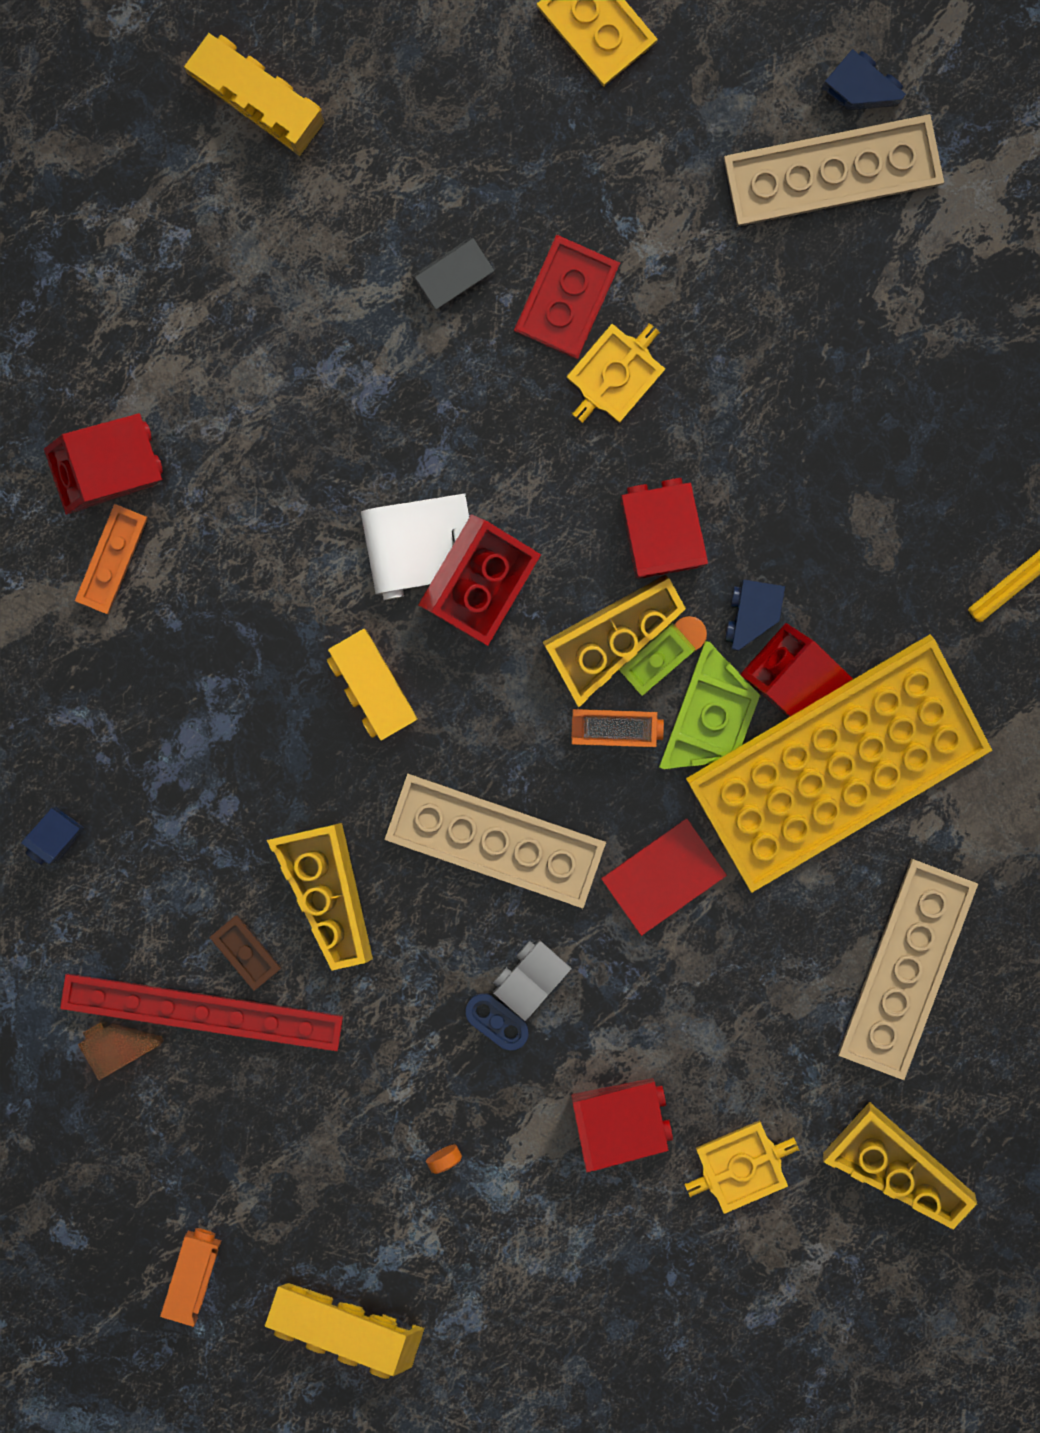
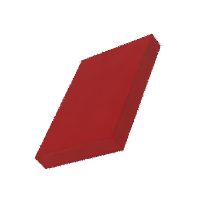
[514,234,620,360]
[601,818,727,936]

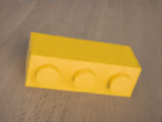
[326,628,418,741]

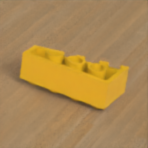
[184,33,324,156]
[543,575,686,707]
[267,823,373,970]
[823,1102,977,1230]
[265,1283,425,1379]

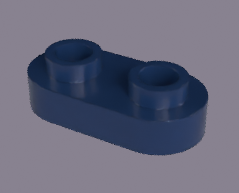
[466,993,528,1050]

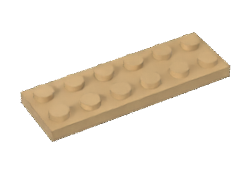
[723,114,944,227]
[385,774,606,908]
[837,858,978,1080]

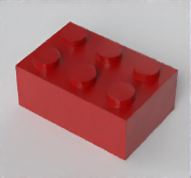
[418,514,541,646]

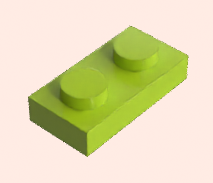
[619,623,695,696]

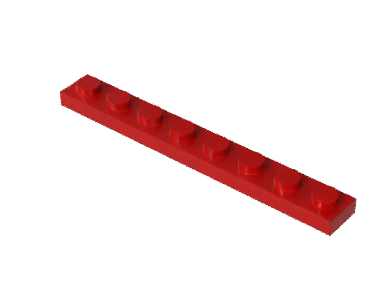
[60,973,343,1051]

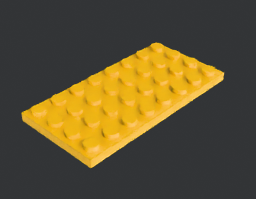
[686,634,993,893]

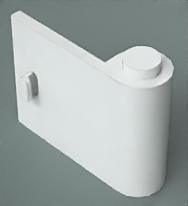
[361,494,469,600]

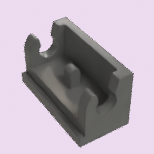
[412,237,494,309]

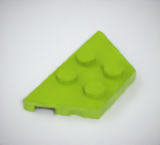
[659,641,760,769]

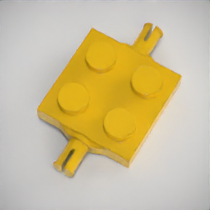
[566,323,665,424]
[685,1120,800,1214]

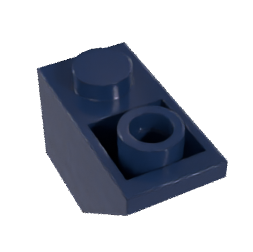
[822,49,906,110]
[725,580,785,651]
[21,807,84,865]

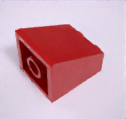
[44,413,162,515]
[620,478,708,580]
[740,623,853,718]
[571,1078,673,1172]

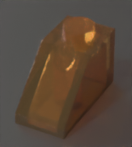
[78,1022,163,1080]

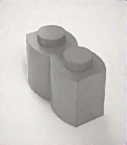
[493,940,572,1021]

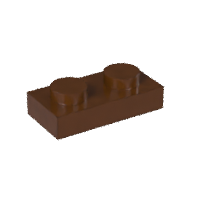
[209,914,282,991]

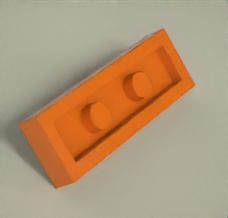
[75,504,148,615]

